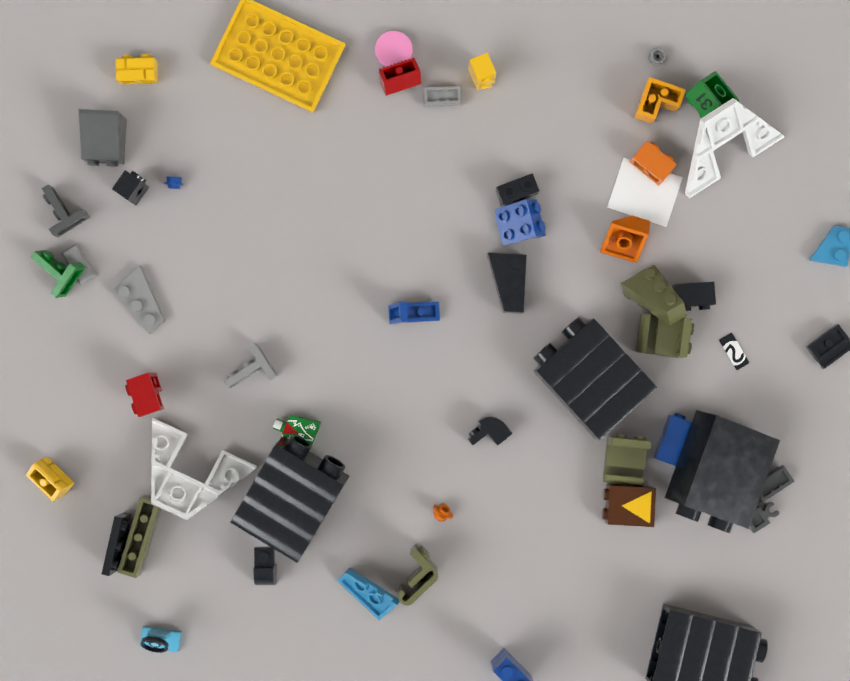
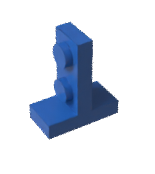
[388,301,440,324]

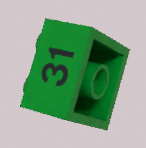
[684,71,739,118]

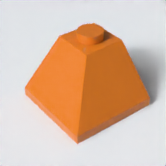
[600,216,650,263]

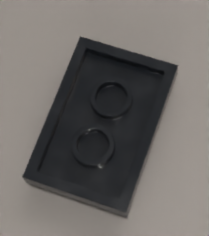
[101,512,132,576]

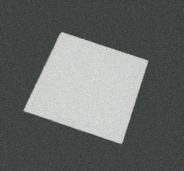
[607,158,683,227]

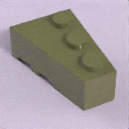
[621,265,687,325]

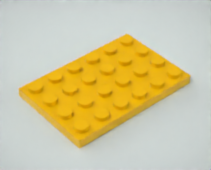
[210,0,346,114]

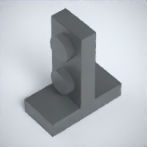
[42,185,90,238]

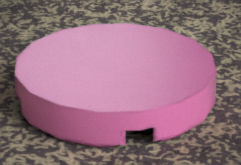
[375,31,413,67]

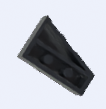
[487,253,527,314]

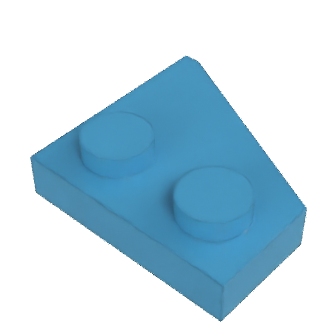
[809,226,850,267]

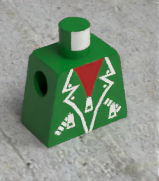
[273,415,322,446]

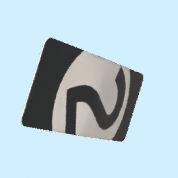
[719,333,749,370]

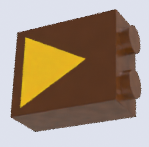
[602,484,656,527]

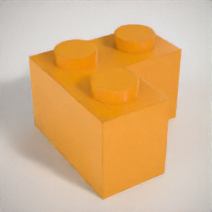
[634,77,686,124]

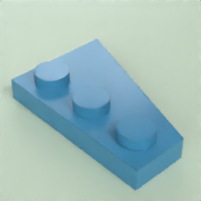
[337,568,400,620]

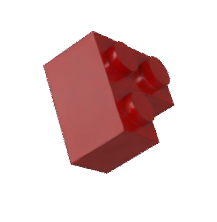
[125,373,164,417]

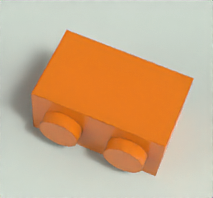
[630,141,677,186]

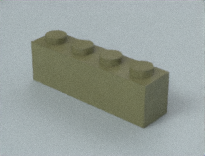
[117,495,161,578]

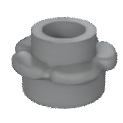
[648,48,667,66]

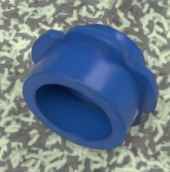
[164,177,183,189]

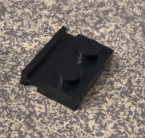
[806,324,850,369]

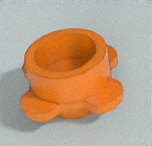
[433,503,453,522]

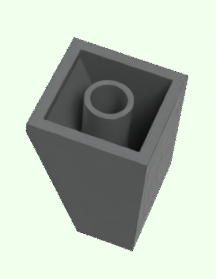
[79,109,127,167]

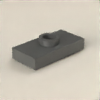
[759,465,795,503]

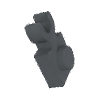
[749,502,780,533]

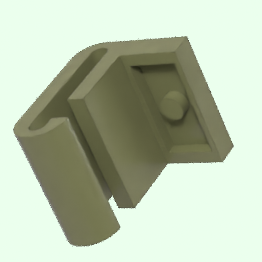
[636,314,694,358]
[603,434,651,486]
[398,544,438,606]

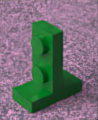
[31,250,85,298]

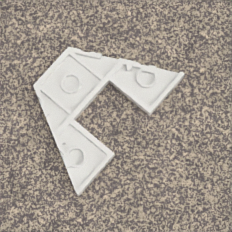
[685,98,784,199]
[151,418,257,520]

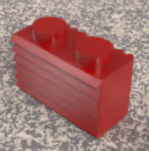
[379,57,422,96]

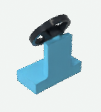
[140,626,182,653]

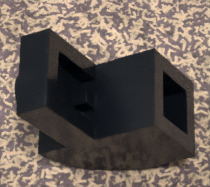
[468,417,513,446]
[253,546,277,585]

